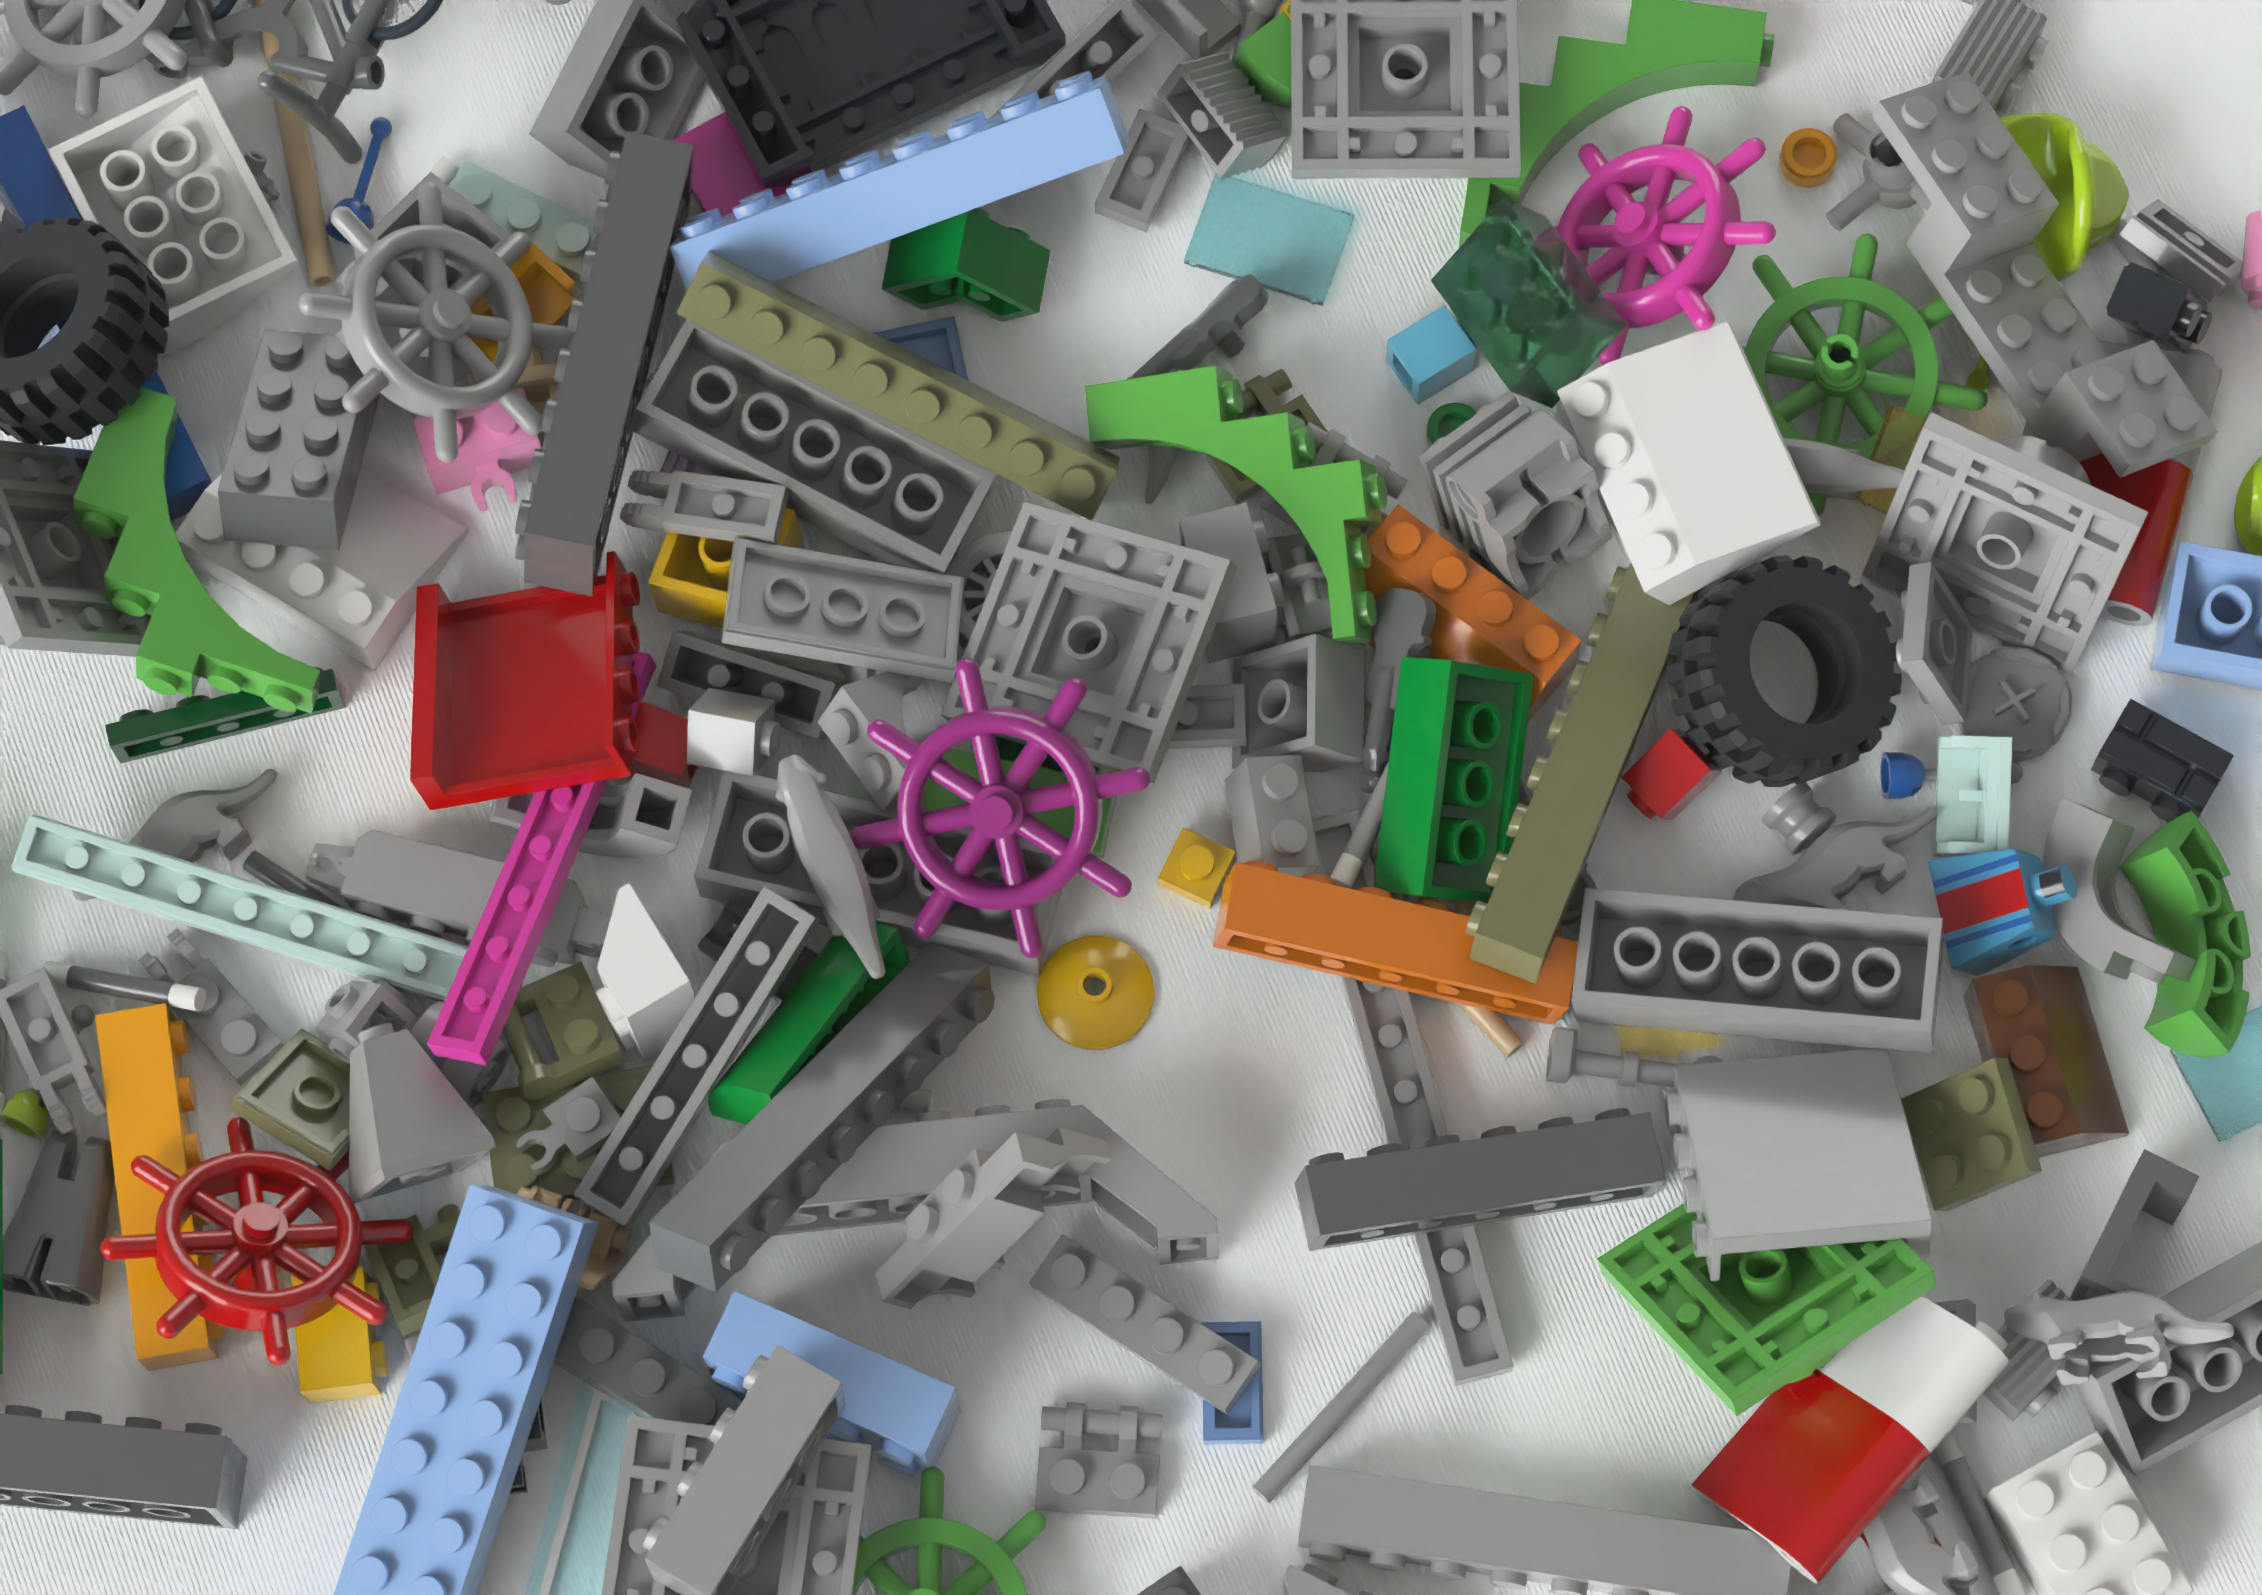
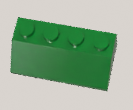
[1373,657,1534,904]

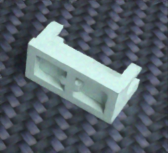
[1934,735,2012,855]

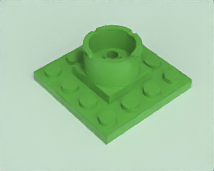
[1597,1203,1937,1416]

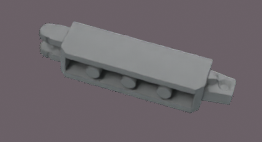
[305,830,611,967]

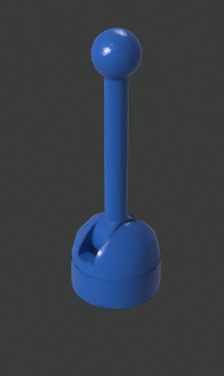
[326,117,392,245]

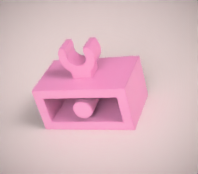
[413,388,542,512]

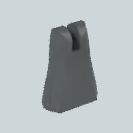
[3,1129,114,1306]

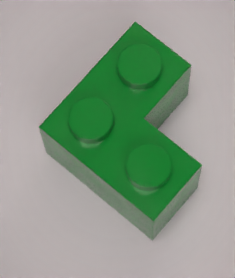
[881,208,1051,322]

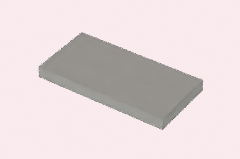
[721,537,964,683]

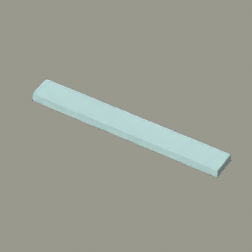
[11,813,468,1002]

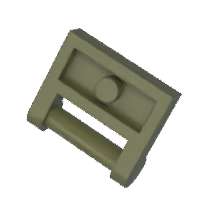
[502,961,626,1100]

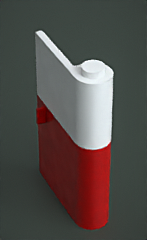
[1691,1296,2009,1584]

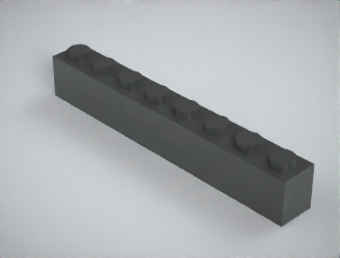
[649,942,995,1292]

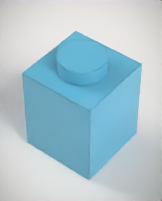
[1386,305,1478,405]

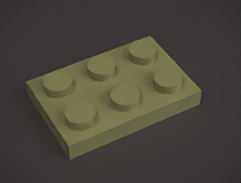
[482,1065,675,1202]

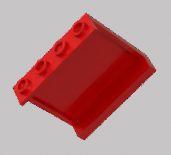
[410,551,640,811]

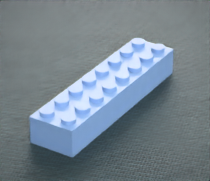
[669,71,1130,291]
[333,1184,599,1595]

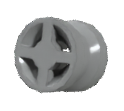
[1761,781,1836,855]

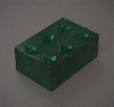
[1431,197,1627,408]

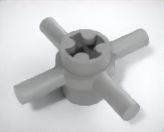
[1826,113,1932,231]

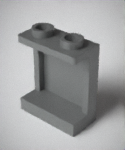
[2070,1149,2200,1301]

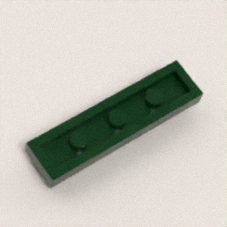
[105,667,346,764]

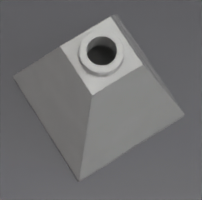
[349,1023,496,1203]

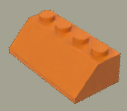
[1364,504,1582,722]

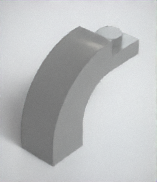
[489,773,692,859]
[2042,797,2197,985]

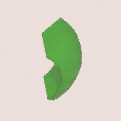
[2119,811,2251,1058]

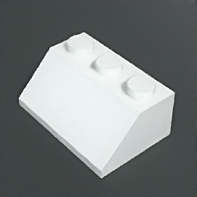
[596,883,695,1063]

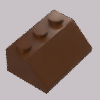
[1963,965,2129,1158]

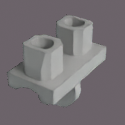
[1266,532,1332,641]

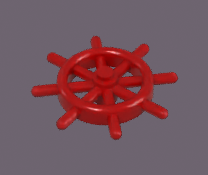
[100,1117,414,1366]

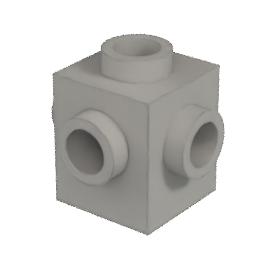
[317,980,419,1064]

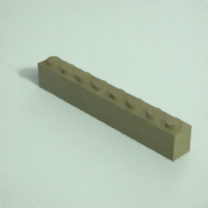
[676,251,1120,520]
[1465,563,1696,984]

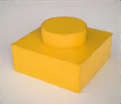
[1158,828,1236,909]

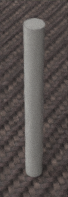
[1252,1311,1430,1504]

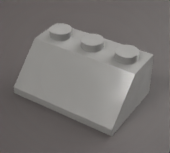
[529,0,704,179]

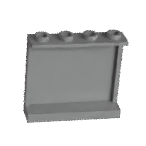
[1664,1048,1932,1281]

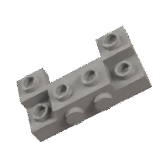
[875,1127,1112,1310]

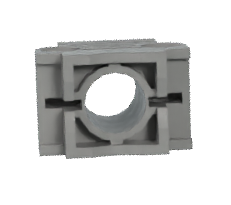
[1418,390,1613,600]

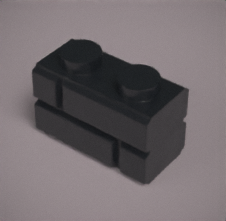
[2106,262,2212,352]
[2091,698,2234,822]

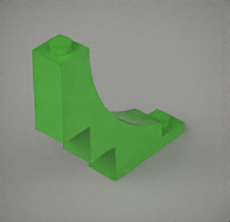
[1458,0,1775,257]

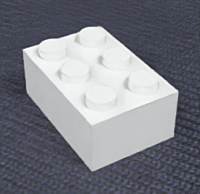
[1984,1431,2194,1595]

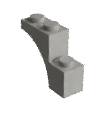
[817,663,924,811]

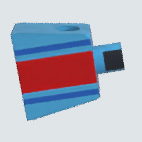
[1928,849,2077,976]

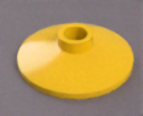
[1037,935,1154,1050]

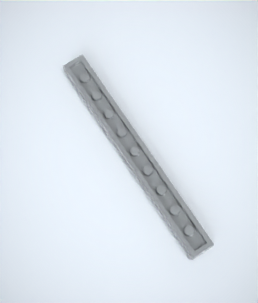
[1312,809,1514,1386]

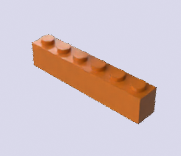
[1212,860,1578,1025]

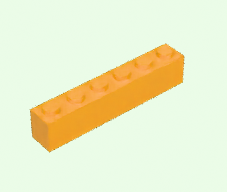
[95,1003,226,1371]

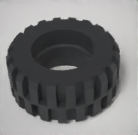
[0,217,169,445]
[1667,555,1902,787]

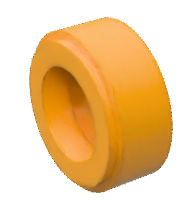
[1779,128,1837,188]

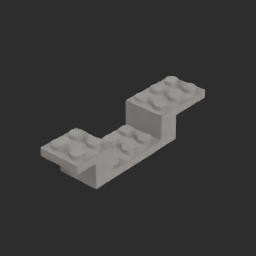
[1871,72,2218,478]

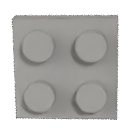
[1896,562,1973,725]

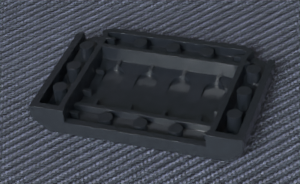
[676,0,1066,188]

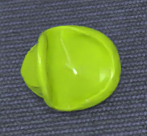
[1926,113,2129,281]

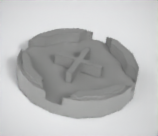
[1958,646,2072,762]

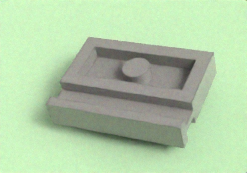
[2119,199,2242,303]

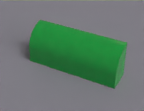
[708,923,911,1125]

